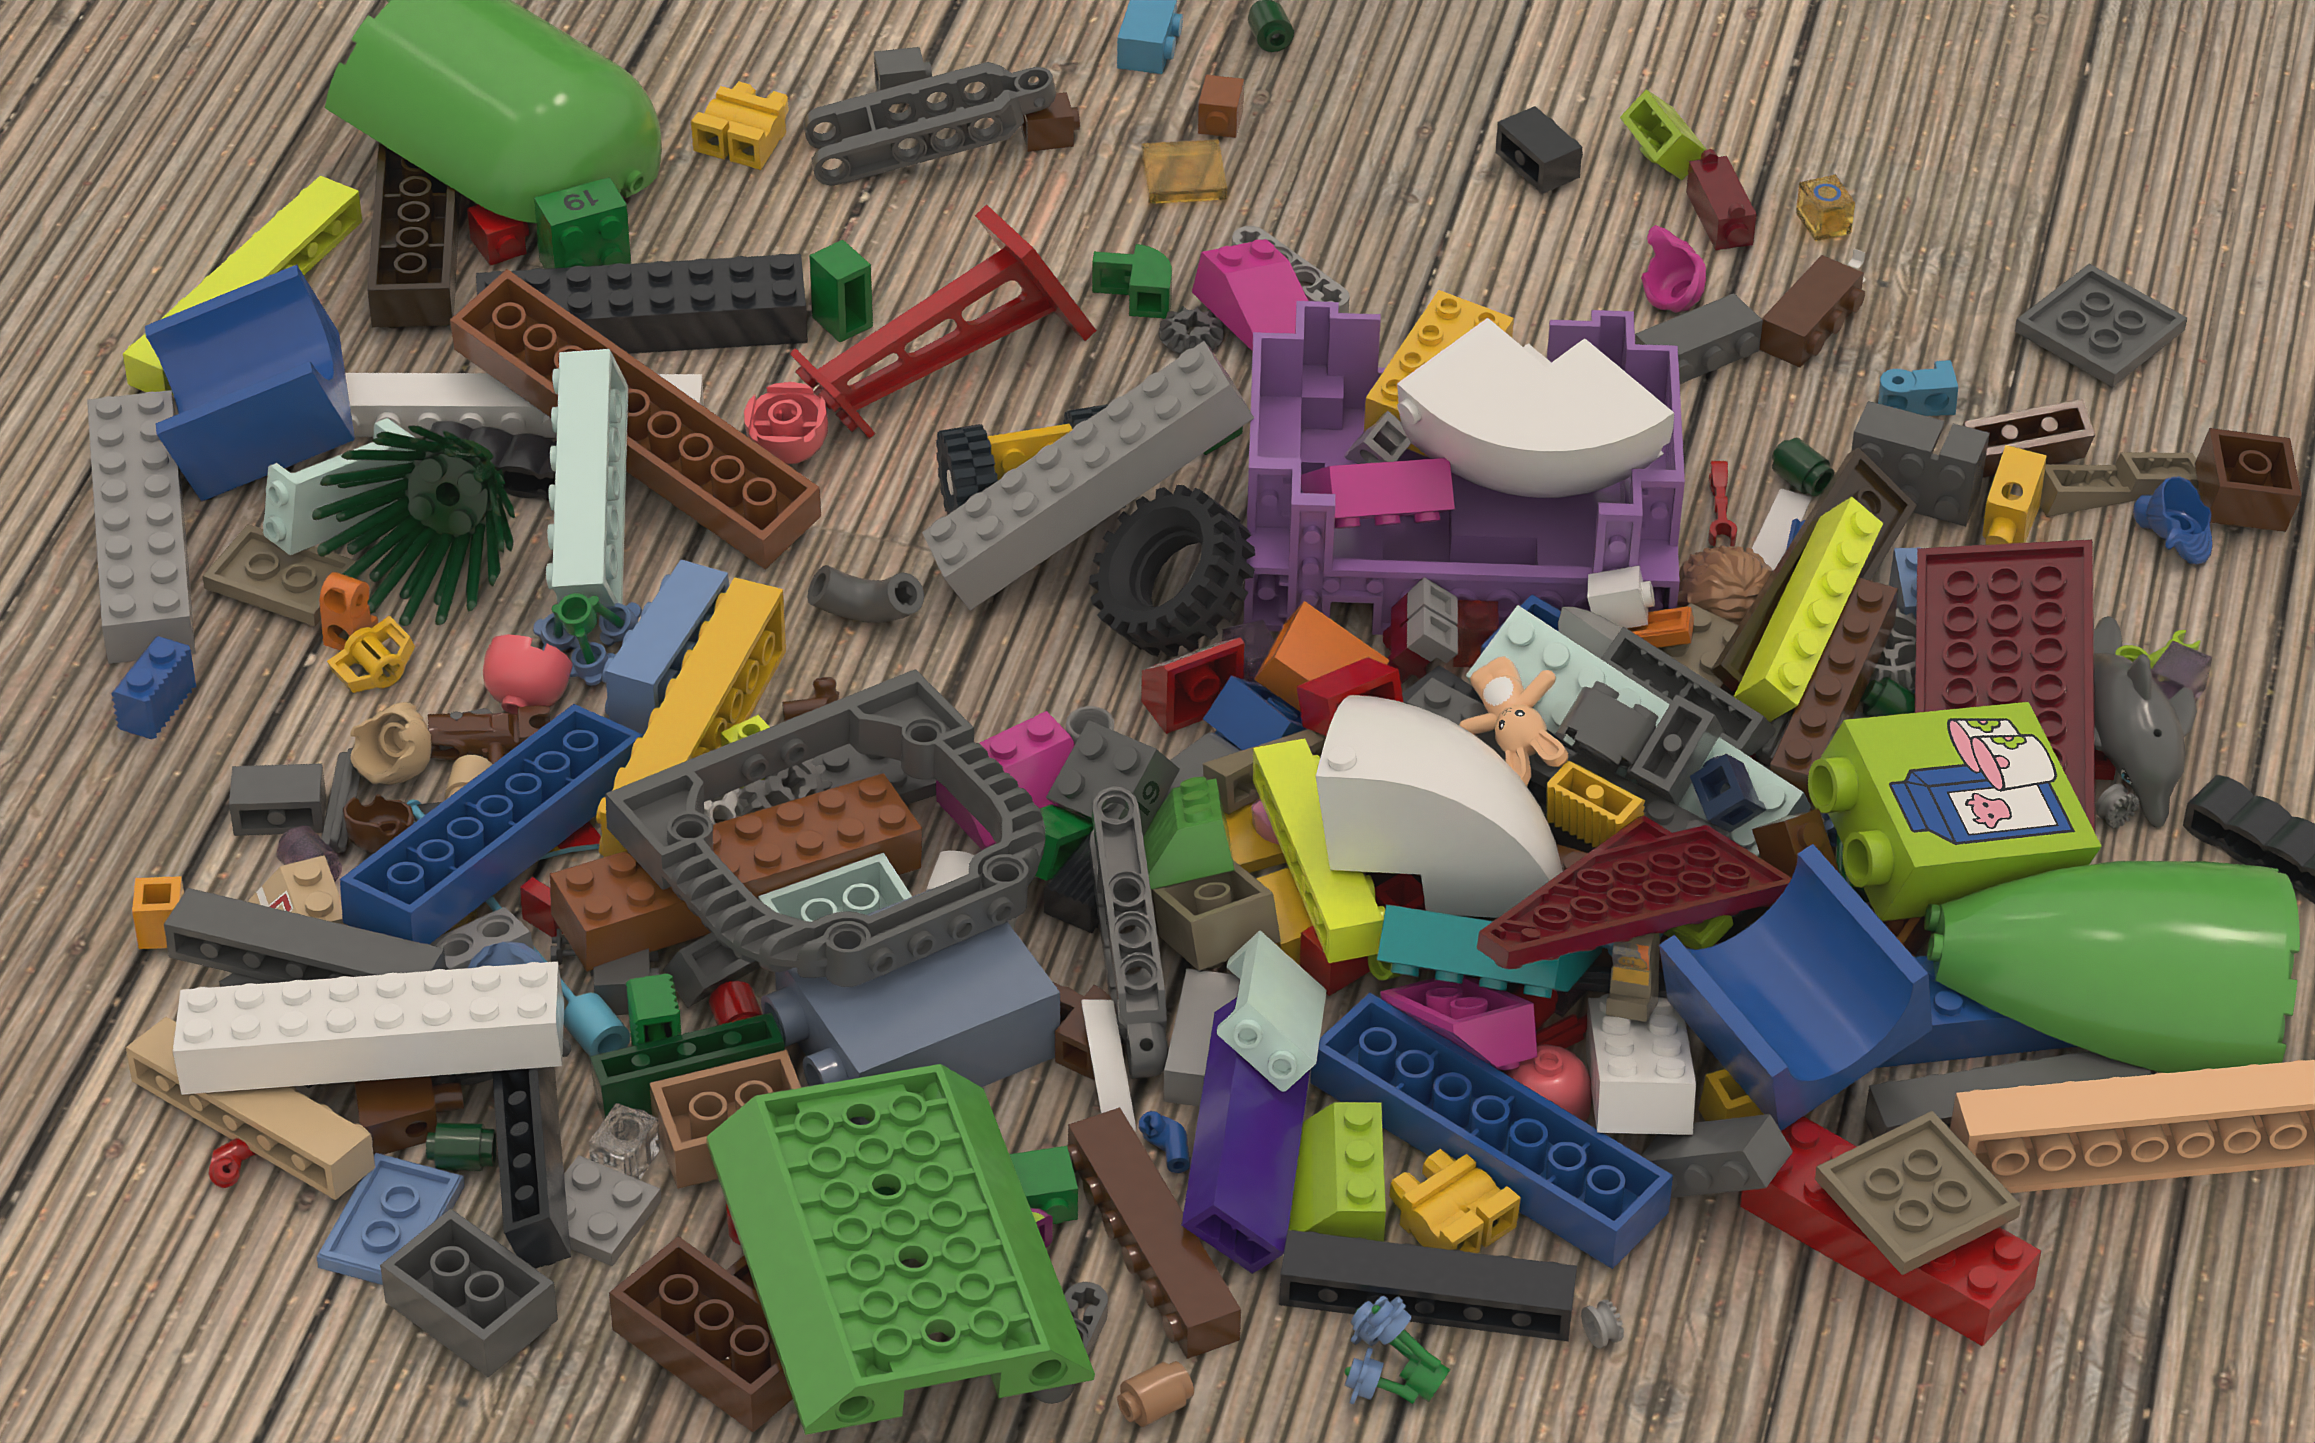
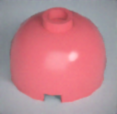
[744,382,828,465]
[483,634,573,715]
[1503,1044,1592,1122]

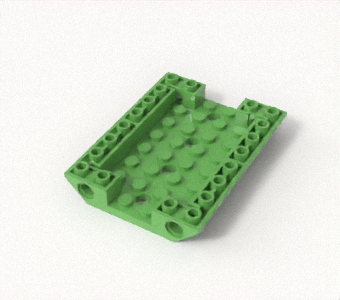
[706,1064,1095,1435]

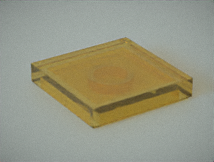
[1141,139,1227,204]

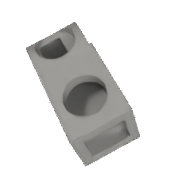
[1344,411,1411,464]

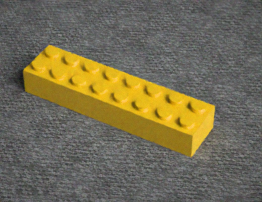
[596,577,786,857]

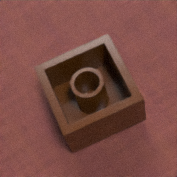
[2195,428,2302,532]

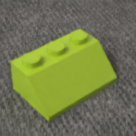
[1288,1102,1386,1242]

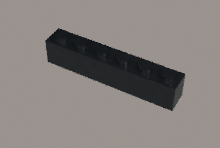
[492,1067,571,1269]
[1279,1230,1577,1342]

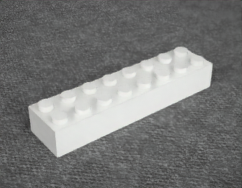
[173,962,564,1095]

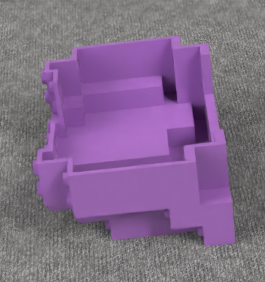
[1243,301,1685,638]

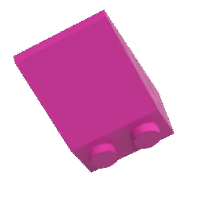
[1192,239,1308,351]

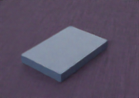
[317,1153,465,1285]

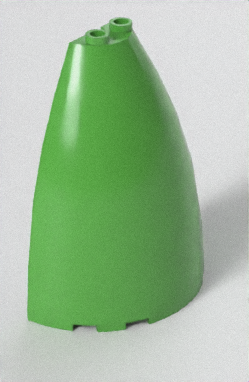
[1924,861,2300,1073]

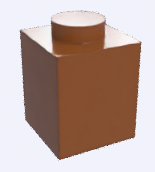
[1198,75,1244,138]

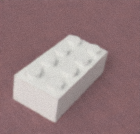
[1586,994,1696,1135]

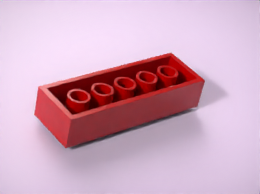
[1740,1116,2041,1347]

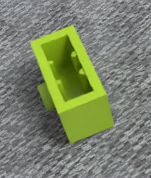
[1620,89,1707,180]

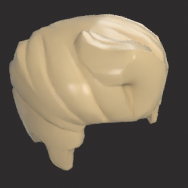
[350,702,431,785]

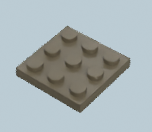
[1815,1111,2021,1275]

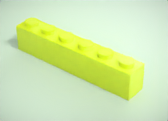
[1734,497,1883,722]
[1253,738,1385,963]

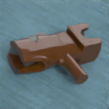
[428,706,550,764]

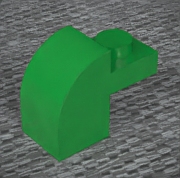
[1092,244,1172,319]

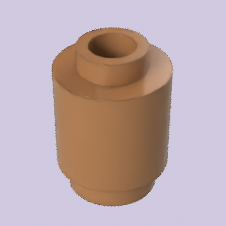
[1117,1361,1194,1427]

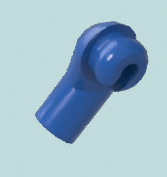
[1138,1111,1190,1173]

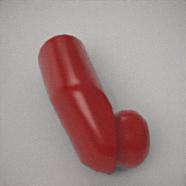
[208,1138,256,1188]

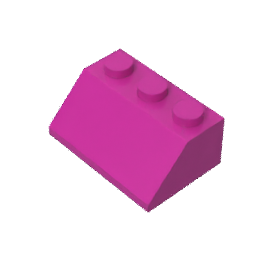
[1301,458,1455,529]
[936,711,1075,850]
[1380,975,1537,1070]

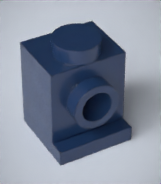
[1689,754,1766,833]

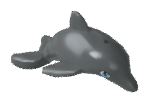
[2094,616,2197,828]

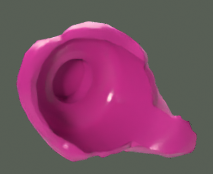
[1641,225,1706,313]

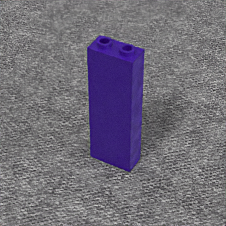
[1181,997,1310,1274]

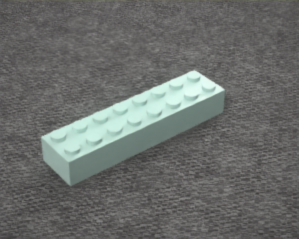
[1466,605,1811,858]

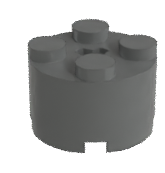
[1555,681,1659,780]

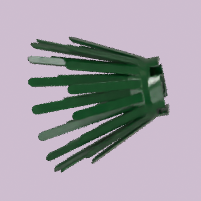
[312,425,515,626]

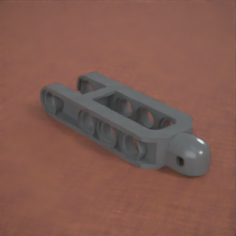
[803,62,1056,186]
[1089,786,1168,1079]

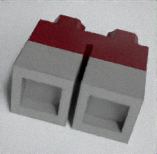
[1383,577,1458,684]

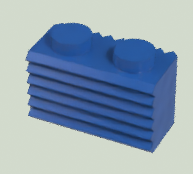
[111,636,196,739]

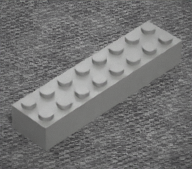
[922,341,1254,611]
[87,390,196,664]

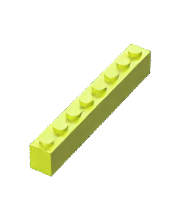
[123,176,362,396]

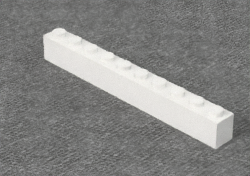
[345,373,704,438]

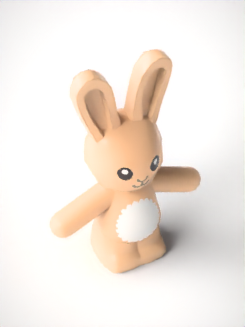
[1459,656,1568,786]

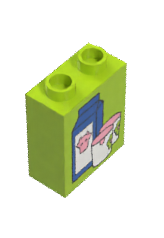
[1808,702,2102,921]

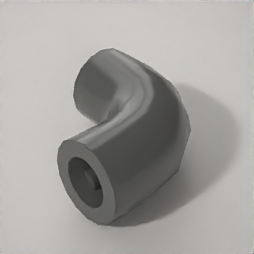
[807,565,924,623]

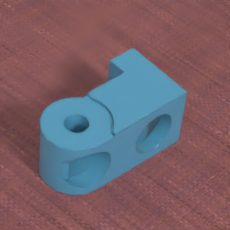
[1878,360,1958,416]

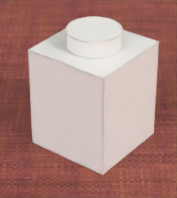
[1587,566,1655,628]

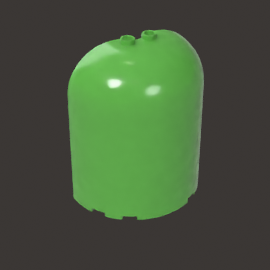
[325,0,662,223]

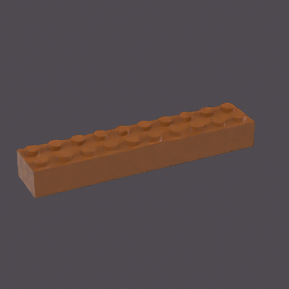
[450,269,821,570]

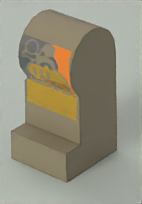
[1606,933,1660,1022]

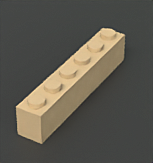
[126,1016,375,1200]

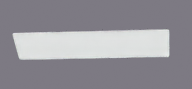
[1752,489,1812,571]
[1081,999,1137,1132]

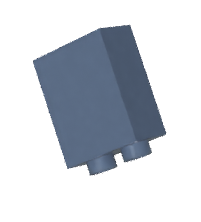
[761,884,1060,1125]

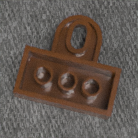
[609,1236,793,1433]

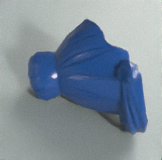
[2133,476,2213,564]

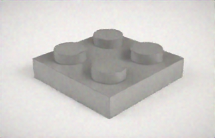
[564,1155,662,1266]

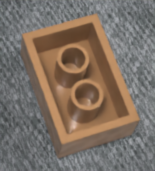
[650,1050,801,1189]

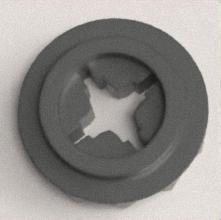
[1159,306,1224,354]

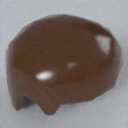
[343,794,415,853]

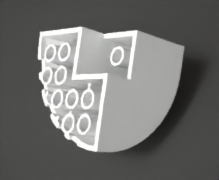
[1397,318,1674,498]
[1316,695,1563,918]

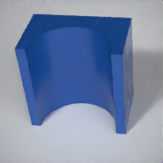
[145,264,355,501]
[1659,844,1932,1131]

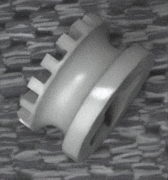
[2095,783,2139,829]
[1581,1299,1624,1349]

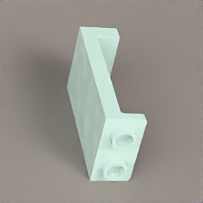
[263,418,415,555]
[1217,931,1327,1092]

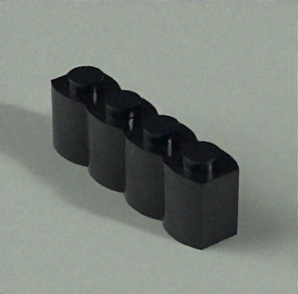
[426,421,557,500]
[2183,775,2315,904]

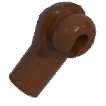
[782,677,840,722]

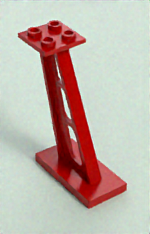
[790,204,1097,439]

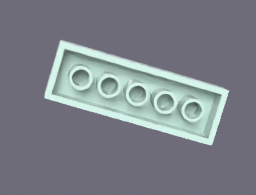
[546,349,628,620]

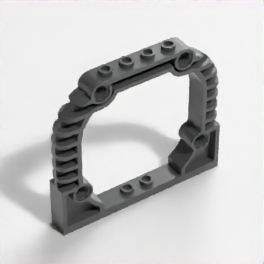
[605,669,1045,987]

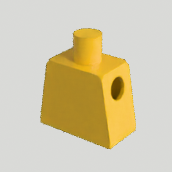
[1982,445,2047,545]

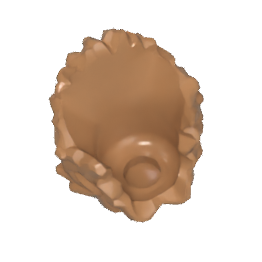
[1677,545,1773,625]

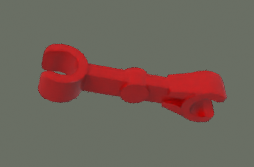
[1708,461,1737,546]

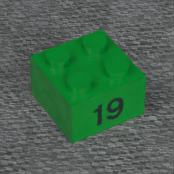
[534,177,631,269]

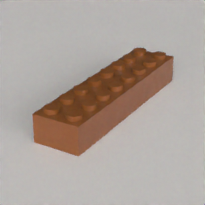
[550,773,922,972]

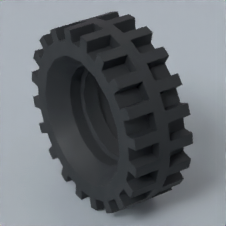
[1089,485,1255,657]

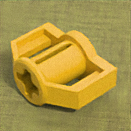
[327,615,415,693]

